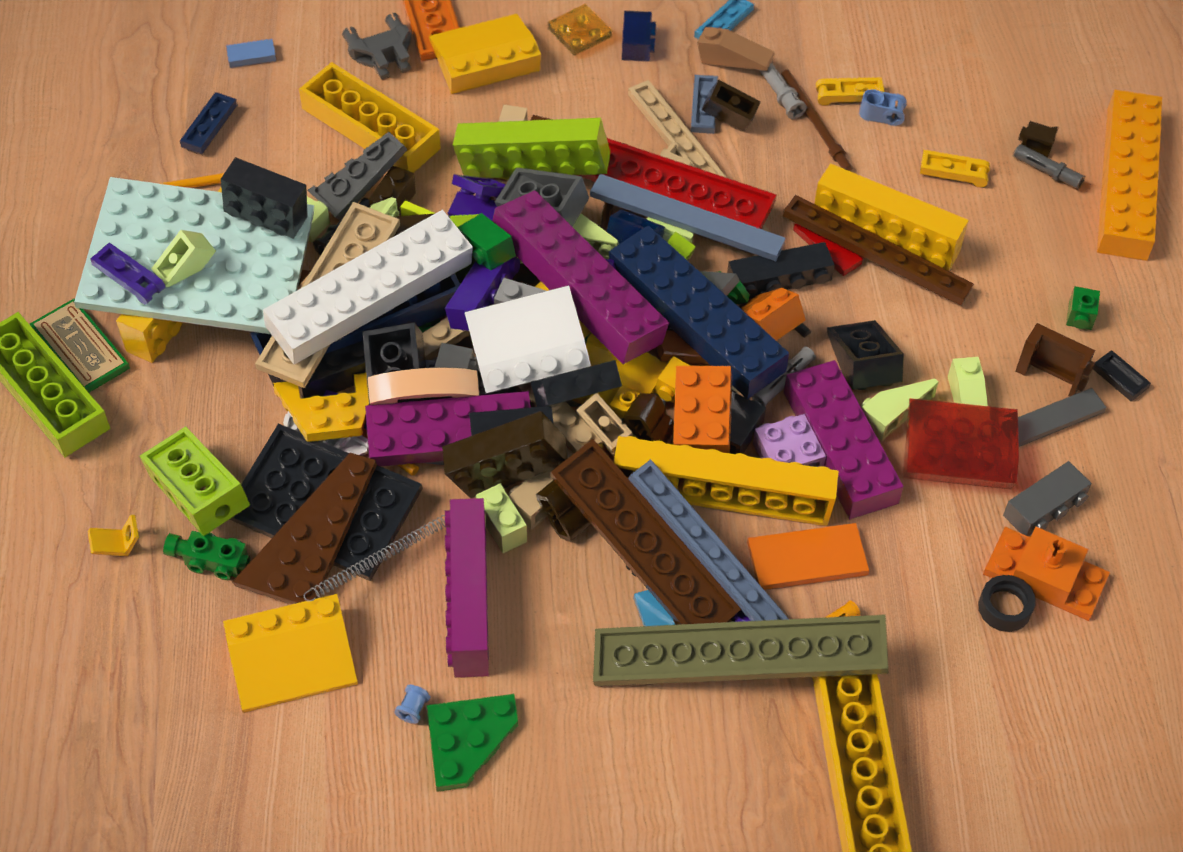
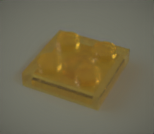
[548,4,612,56]

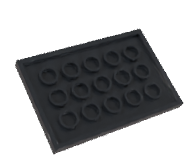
[229,423,423,581]

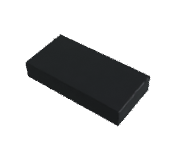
[1093,350,1151,401]

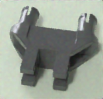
[342,13,412,79]

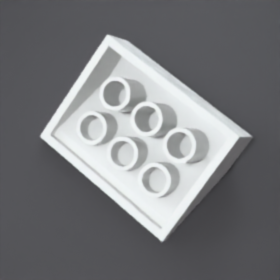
[465,285,591,393]

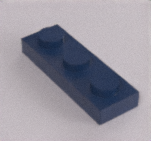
[180,92,237,154]

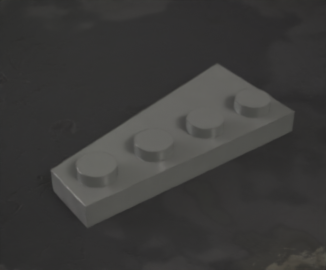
[307,132,408,221]

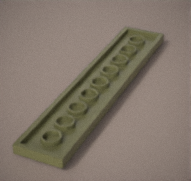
[593,615,889,686]

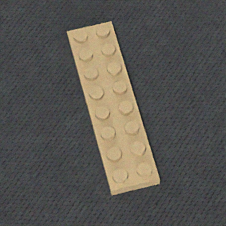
[255,202,400,388]

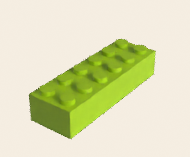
[453,118,610,178]
[0,312,111,458]

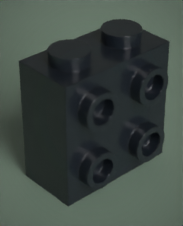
[730,390,766,454]

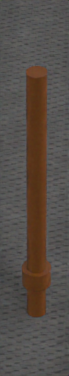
[781,69,852,171]

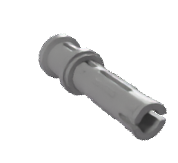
[759,62,807,119]

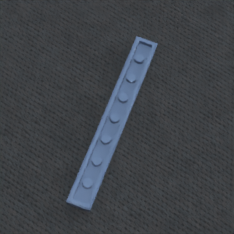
[590,174,786,261]
[628,459,789,621]

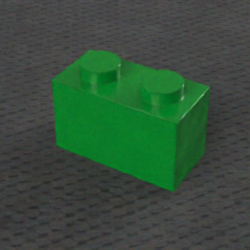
[457,213,516,270]

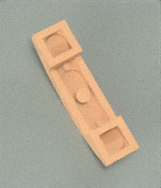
[368,368,479,405]

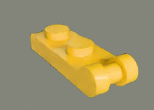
[816,77,884,106]
[919,150,990,188]

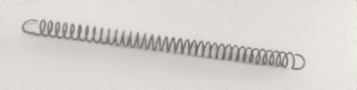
[304,515,445,601]

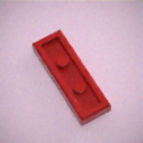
[793,223,863,276]

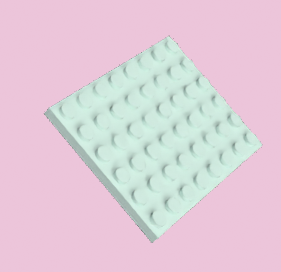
[74,177,314,334]

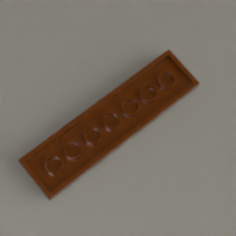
[549,439,741,625]

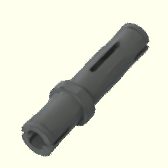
[1013,144,1085,189]

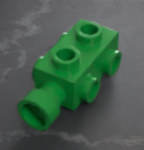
[163,531,250,580]

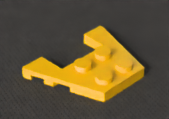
[273,373,369,442]

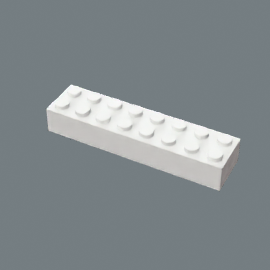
[263,210,473,365]

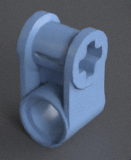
[859,89,907,126]

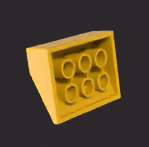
[429,13,541,94]
[223,594,358,713]

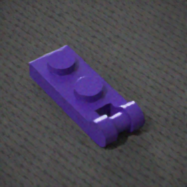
[90,242,166,305]

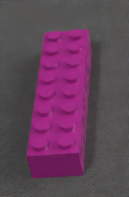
[493,190,669,364]

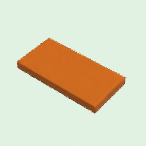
[403,0,460,61]
[747,523,869,590]

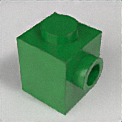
[1066,286,1100,330]

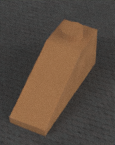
[697,27,775,71]

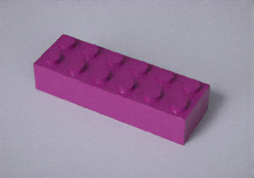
[784,360,904,520]
[365,391,530,467]
[445,498,489,678]

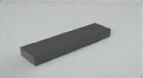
[1000,388,1107,449]

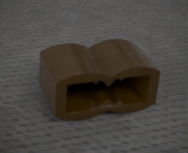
[624,393,674,444]
[536,480,591,541]

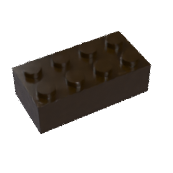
[442,411,568,498]

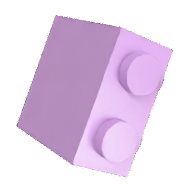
[753,414,826,467]

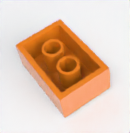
[673,366,732,453]

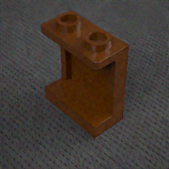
[1015,323,1096,396]

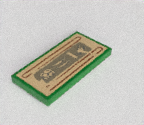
[29,299,130,393]

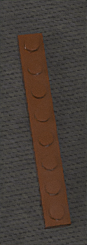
[783,195,974,306]

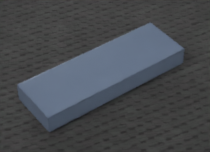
[691,75,718,134]

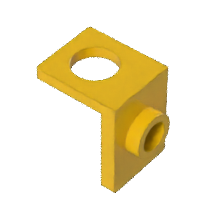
[88,515,139,556]

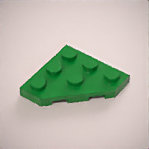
[427,694,518,792]

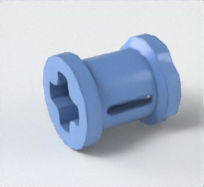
[394,684,430,724]

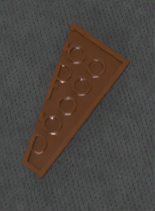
[233,453,377,604]

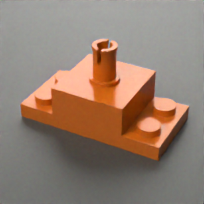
[983,526,1110,621]

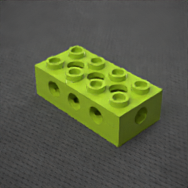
[139,426,250,536]

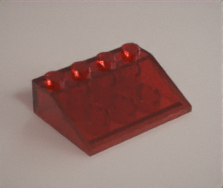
[902,398,1019,489]

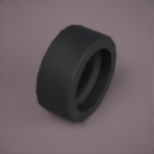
[978,575,1036,632]

